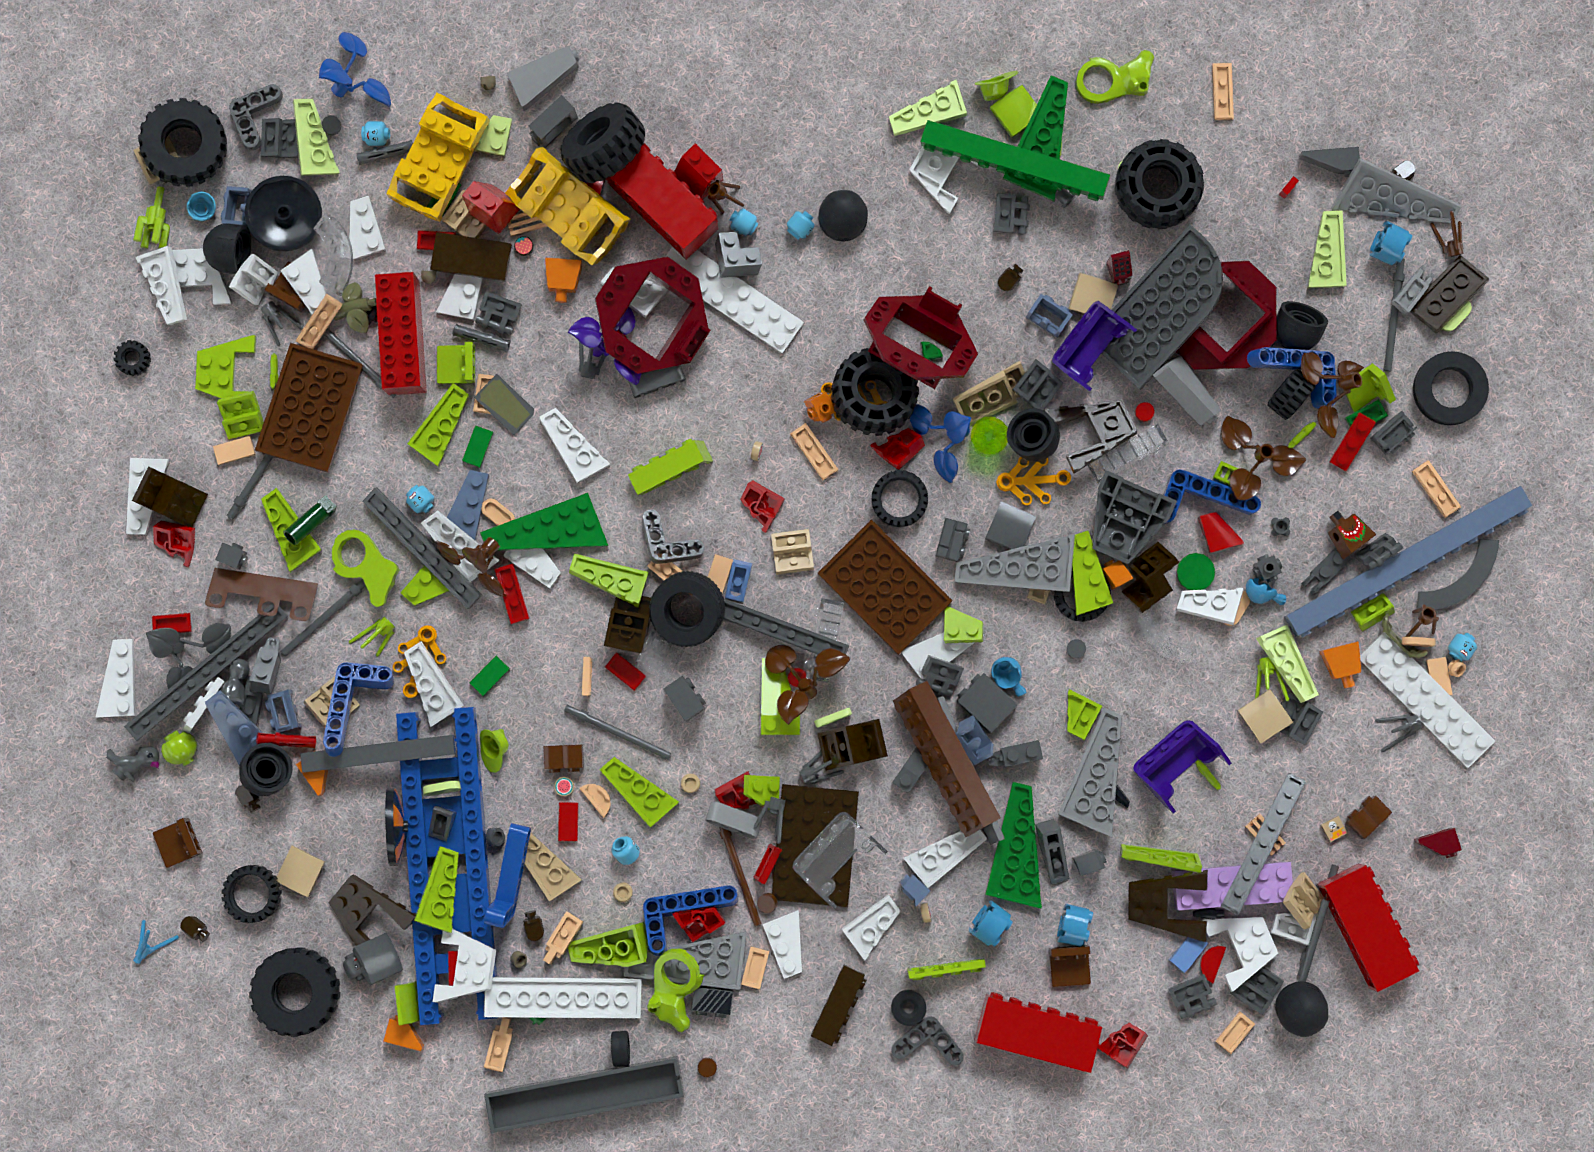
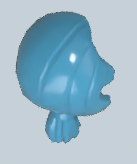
[1246,578,1286,605]
[991,657,1027,697]

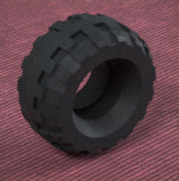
[1115,139,1204,230]

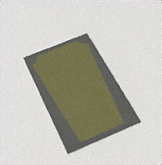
[474,374,534,435]

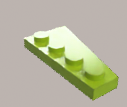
[407,383,469,467]
[1072,531,1113,616]
[599,757,679,828]
[414,846,459,933]
[907,958,986,980]

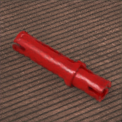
[256,732,316,748]

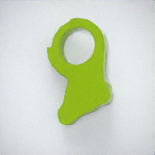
[1075,50,1154,104]
[332,529,400,607]
[647,949,704,1032]

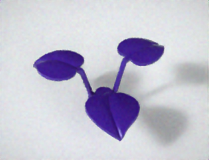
[568,307,642,385]

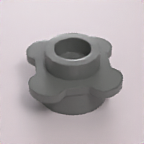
[1271,517,1290,536]

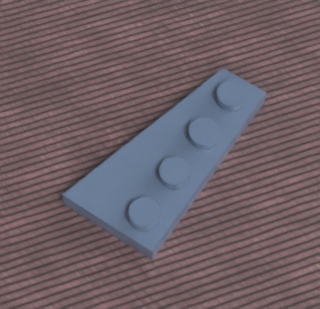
[447,470,489,540]
[205,690,263,764]

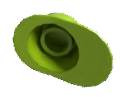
[975,71,1019,101]
[480,729,509,773]

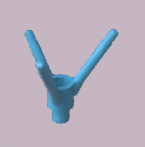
[133,920,179,964]

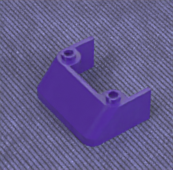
[1052,301,1137,391]
[1133,720,1232,814]

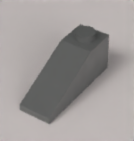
[1299,146,1360,177]
[892,747,927,793]
[1035,819,1070,884]

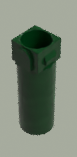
[283,495,337,546]

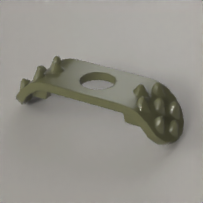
[1382,613,1428,659]

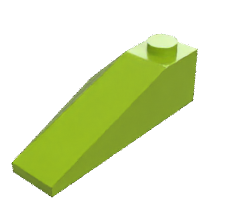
[761,658,800,735]
[568,922,648,967]

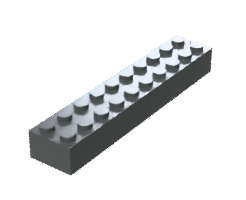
[484,1056,685,1133]

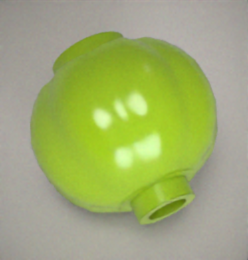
[161,730,197,766]

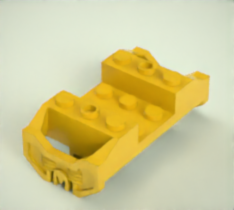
[386,92,490,222]
[505,147,630,265]

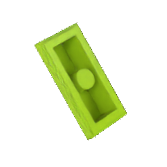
[1351,593,1395,632]

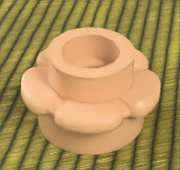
[1448,659,1466,677]

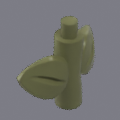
[334,282,377,333]

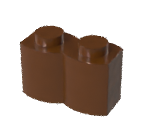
[543,744,584,773]
[1346,795,1392,839]

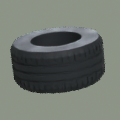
[649,571,725,647]

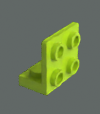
[437,342,475,384]
[1343,363,1396,412]

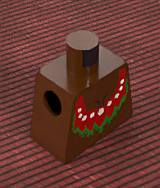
[1328,511,1376,560]

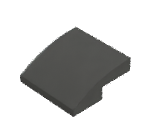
[261,118,299,158]
[1013,359,1063,410]
[985,502,1036,550]
[1280,692,1323,745]
[352,932,403,986]
[1230,967,1284,1015]

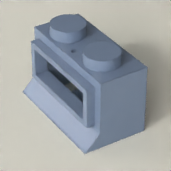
[221,186,252,227]
[1026,294,1073,338]
[265,689,302,733]
[956,715,994,765]
[899,874,930,907]

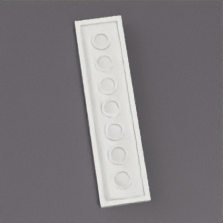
[666,247,804,354]
[1360,632,1495,768]
[484,977,642,1018]

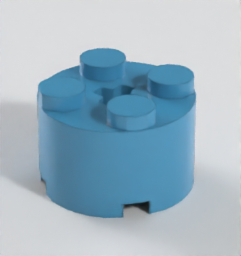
[1370,221,1412,265]
[969,900,1013,946]
[1057,904,1093,947]

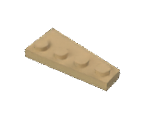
[525,833,582,902]

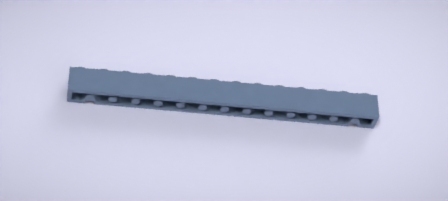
[1284,486,1532,638]

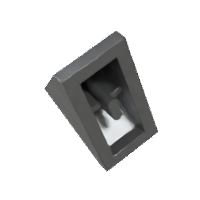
[428,806,456,841]

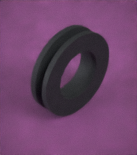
[1413,351,1489,426]

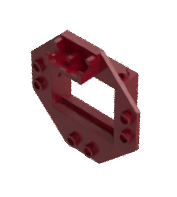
[595,256,711,374]
[1176,261,1277,370]
[863,286,978,390]

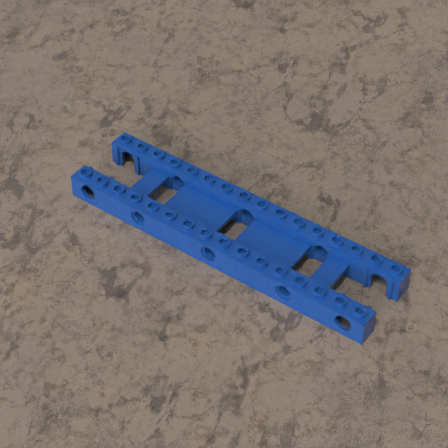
[396,707,499,1025]

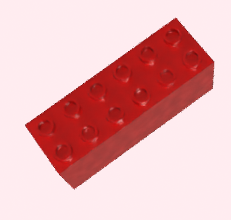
[606,143,719,260]
[375,272,427,395]
[1317,863,1419,992]
[974,992,1103,1073]

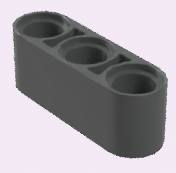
[628,365,686,398]

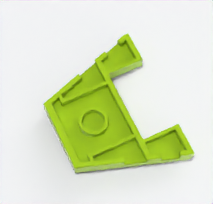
[195,335,256,399]

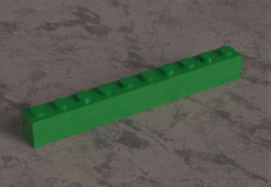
[920,120,1110,201]

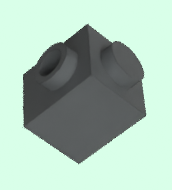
[215,542,248,570]

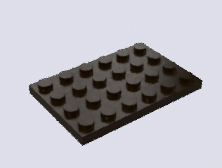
[772,784,859,907]

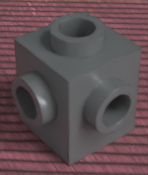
[1253,554,1282,583]

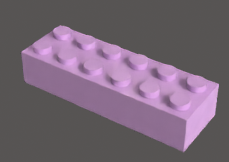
[1172,862,1293,910]

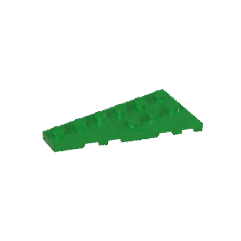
[1003,75,1068,202]
[480,493,609,551]
[985,782,1042,909]

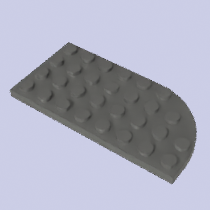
[1101,224,1223,390]

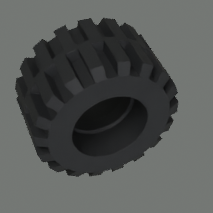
[1267,368,1316,420]

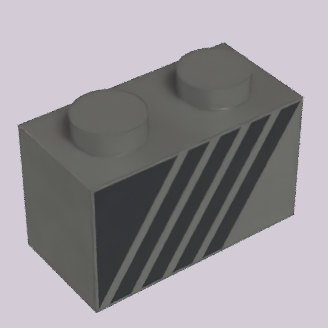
[692,986,734,1018]

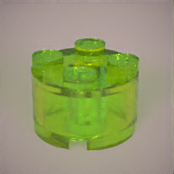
[969,416,1008,457]

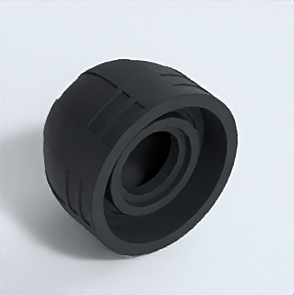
[818,190,868,242]
[203,223,251,274]
[1277,301,1328,350]
[1007,408,1060,462]
[239,743,293,796]
[1275,981,1328,1037]

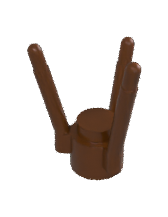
[708,180,744,214]
[1430,211,1464,257]
[1405,604,1439,637]

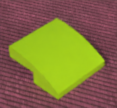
[990,85,1037,138]
[217,391,264,439]
[394,981,420,1025]

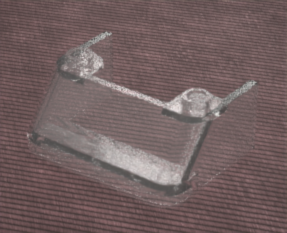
[793,812,888,909]

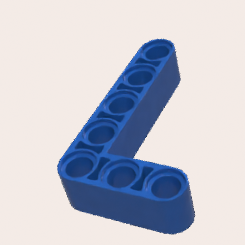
[1247,347,1337,409]
[1163,469,1261,524]
[323,662,394,757]
[484,823,531,928]
[643,885,739,956]

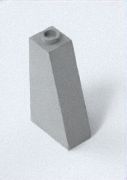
[507,46,579,111]
[1153,356,1221,426]

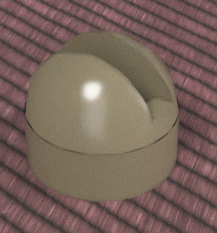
[480,76,496,90]
[421,271,437,284]
[510,951,527,968]

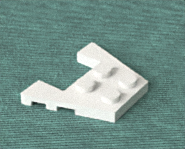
[909,146,978,214]
[156,248,231,308]
[1202,917,1278,992]
[433,928,496,1003]

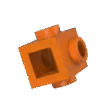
[804,392,835,423]

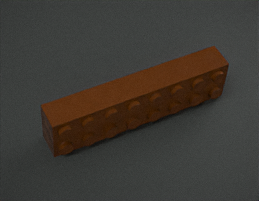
[893,681,1001,837]

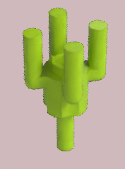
[133,186,170,249]

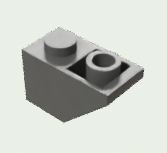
[1073,849,1107,876]

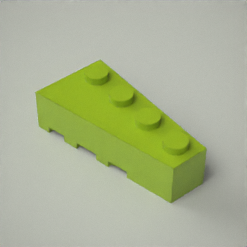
[628,438,713,495]

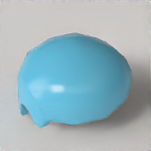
[187,191,216,222]

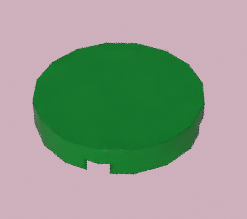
[1177,553,1215,590]

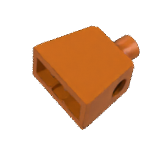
[545,257,583,303]
[1319,641,1361,689]

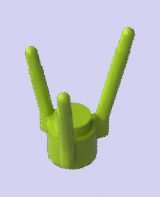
[349,617,395,657]
[1255,657,1289,701]

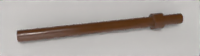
[719,827,762,926]

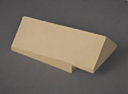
[953,361,1025,426]

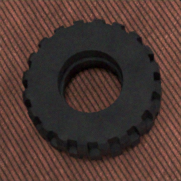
[138,98,227,187]
[560,102,645,183]
[831,348,919,436]
[249,947,341,1037]

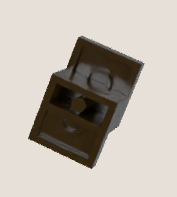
[132,466,208,527]
[1122,542,1179,613]
[604,596,651,654]
[817,719,888,771]

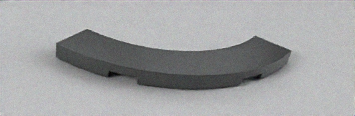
[1417,539,1499,610]

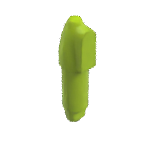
[270,353,279,389]
[1288,422,1316,448]
[1195,760,1221,790]

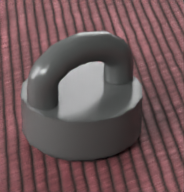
[486,828,505,847]

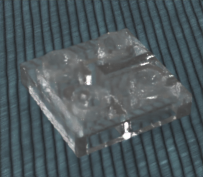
[634,631,685,682]

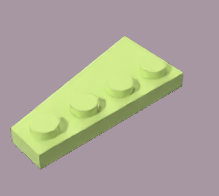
[1307,211,1347,288]

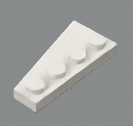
[404,641,464,727]
[903,830,987,888]

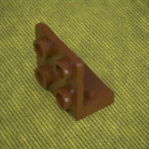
[264,261,306,313]
[153,818,203,868]
[1049,945,1091,987]

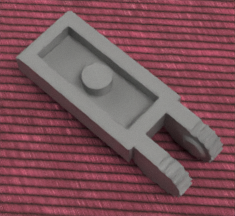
[1391,265,1435,315]

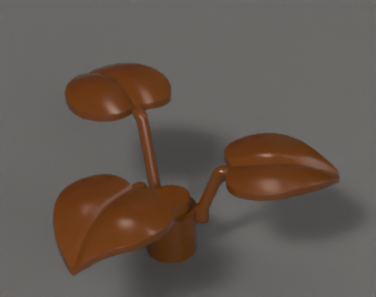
[1301,352,1364,438]
[1221,416,1306,500]
[435,537,507,597]
[765,645,850,725]

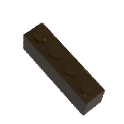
[811,964,867,1046]

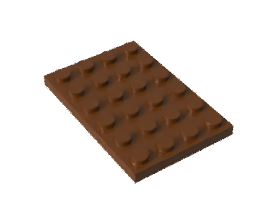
[255,343,363,473]
[817,519,953,655]

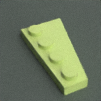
[889,80,967,136]
[293,99,340,176]
[1256,625,1319,703]

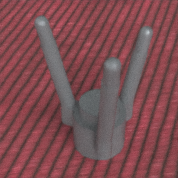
[261,301,304,346]
[579,342,606,379]
[1375,714,1422,752]
[799,751,844,784]
[754,797,786,844]

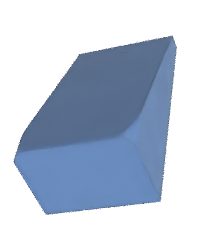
[725,559,752,602]
[1168,937,1208,973]

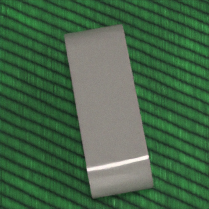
[705,801,762,839]

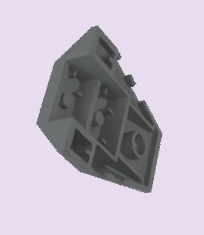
[1092,470,1177,564]

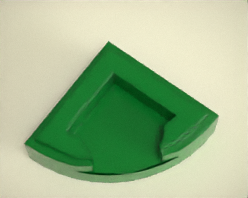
[921,341,943,360]

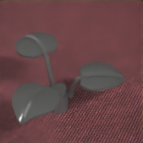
[146,623,231,689]

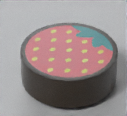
[514,236,534,256]

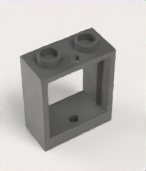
[528,95,578,148]

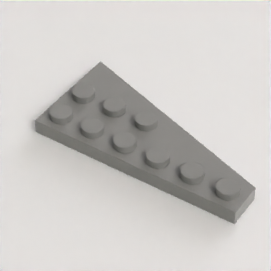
[1331,158,1461,223]
[955,534,1075,592]
[1058,708,1122,837]
[624,931,747,990]

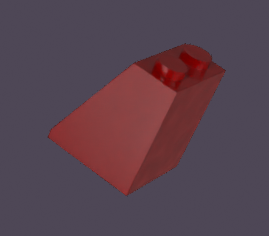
[674,143,724,200]
[462,181,520,234]

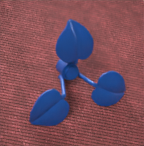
[319,32,391,107]
[910,404,971,483]

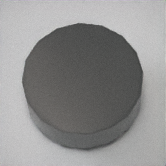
[322,115,341,135]
[1066,639,1086,658]

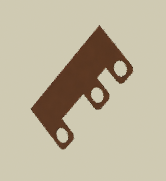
[205,568,318,621]

